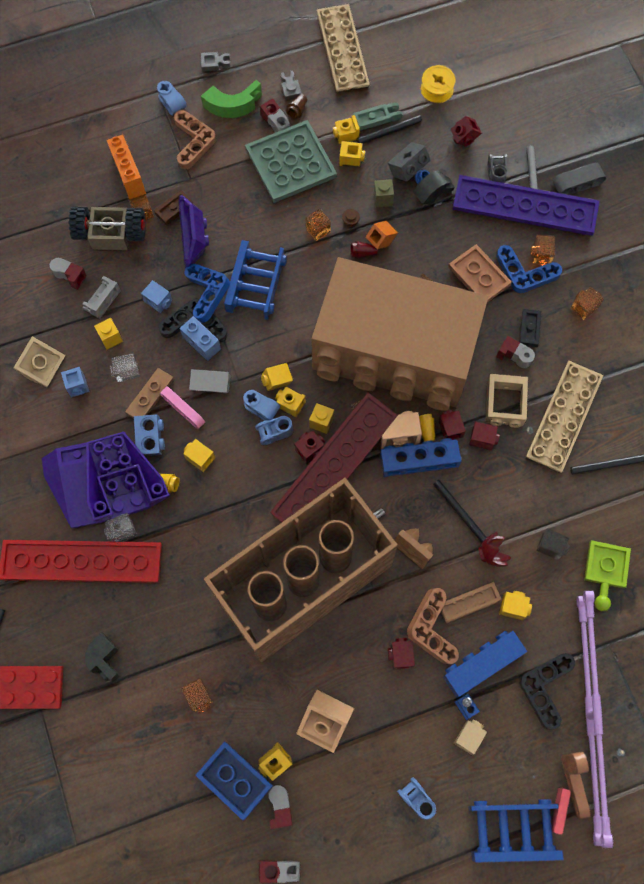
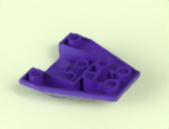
[86,432,170,521]
[42,443,107,529]

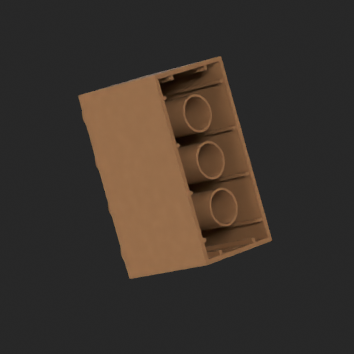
[312,257,488,411]
[204,478,398,663]

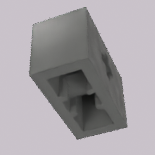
[388,142,431,182]

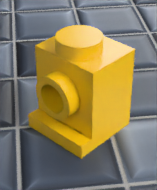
[332,115,360,144]
[339,141,365,166]
[275,387,306,417]
[258,742,292,781]

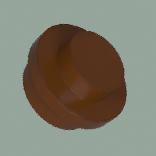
[342,209,360,226]

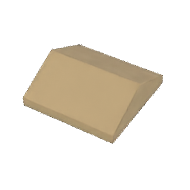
[13,336,65,387]

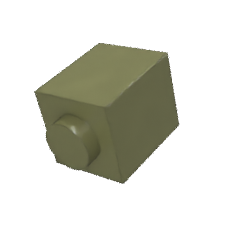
[374,179,394,207]

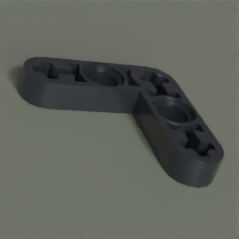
[159,298,227,343]
[519,653,575,730]

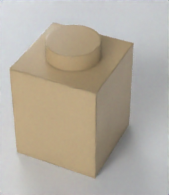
[454,720,487,755]

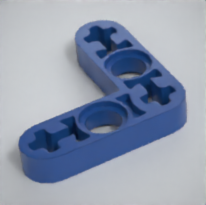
[496,245,562,293]
[185,264,230,323]

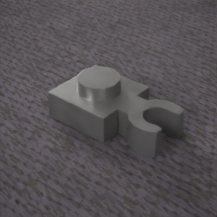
[201,52,230,71]
[281,71,302,101]

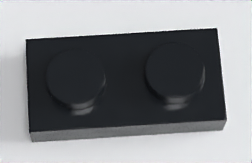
[519,309,542,347]

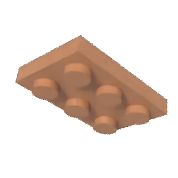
[448,244,512,302]

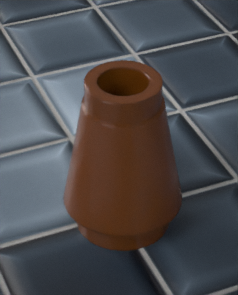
[286,94,308,119]

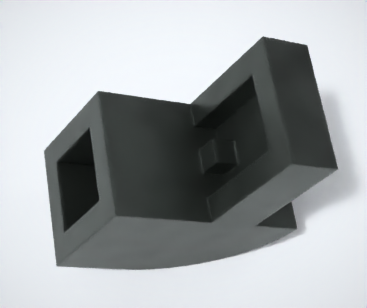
[413,170,455,204]
[85,633,120,682]

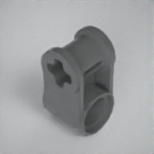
[488,154,508,183]

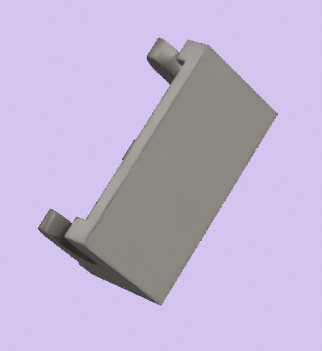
[82,276,120,319]
[189,369,231,393]

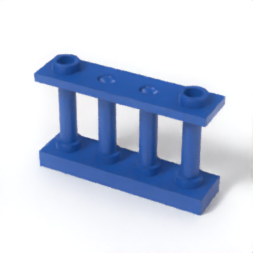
[224,240,287,320]
[469,799,563,862]

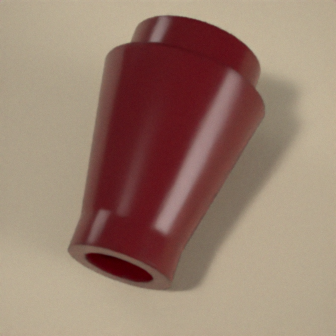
[350,241,377,259]

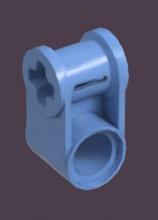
[157,81,187,115]
[243,390,280,421]
[255,416,293,445]
[397,777,436,819]

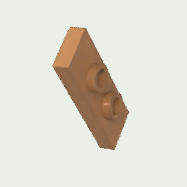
[125,368,174,419]
[441,582,502,624]

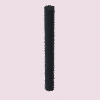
[357,115,422,143]
[570,454,644,475]
[433,480,487,543]

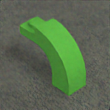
[201,80,262,118]

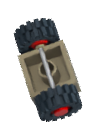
[68,207,146,250]

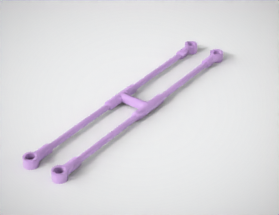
[576,591,613,848]

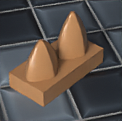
[394,528,433,569]

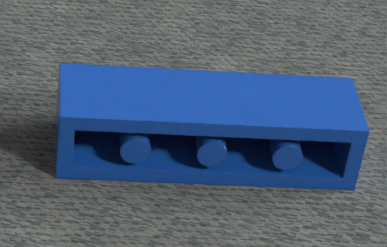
[443,631,528,698]

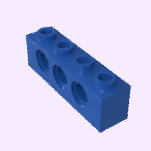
[380,438,461,477]

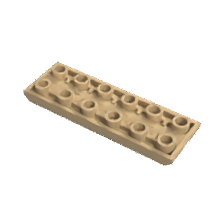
[317,4,370,92]
[526,361,604,473]

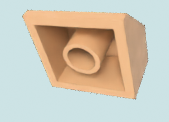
[380,411,422,449]
[296,690,354,753]

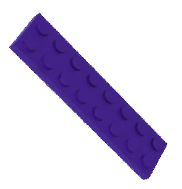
[452,175,599,236]

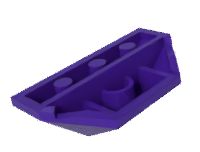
[178,195,209,269]

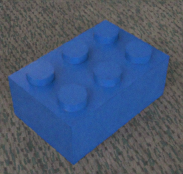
[195,741,273,821]

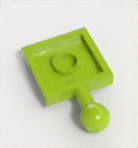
[584,540,631,611]

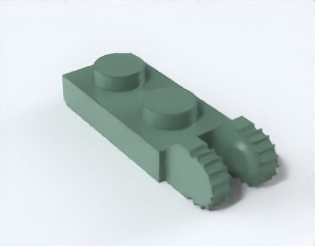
[353,102,403,131]

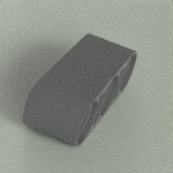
[553,162,607,195]

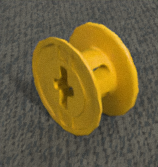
[420,65,456,103]

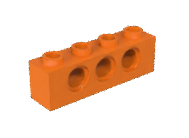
[107,135,146,199]

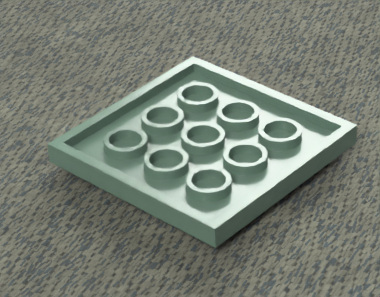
[245,120,337,203]

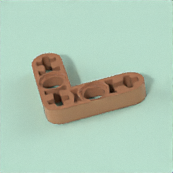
[174,110,216,169]
[407,588,459,664]
[561,752,590,819]

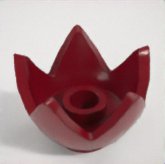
[479,532,511,567]

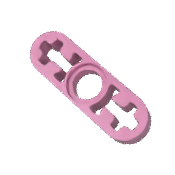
[160,386,205,429]

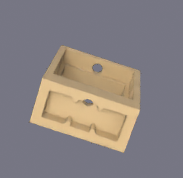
[485,374,528,428]

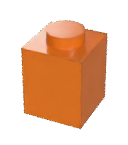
[365,221,398,249]

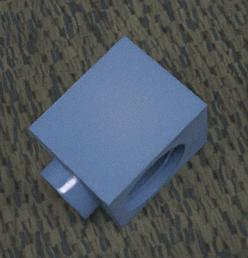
[141,280,172,313]
[61,367,89,397]

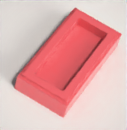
[551,788,571,835]

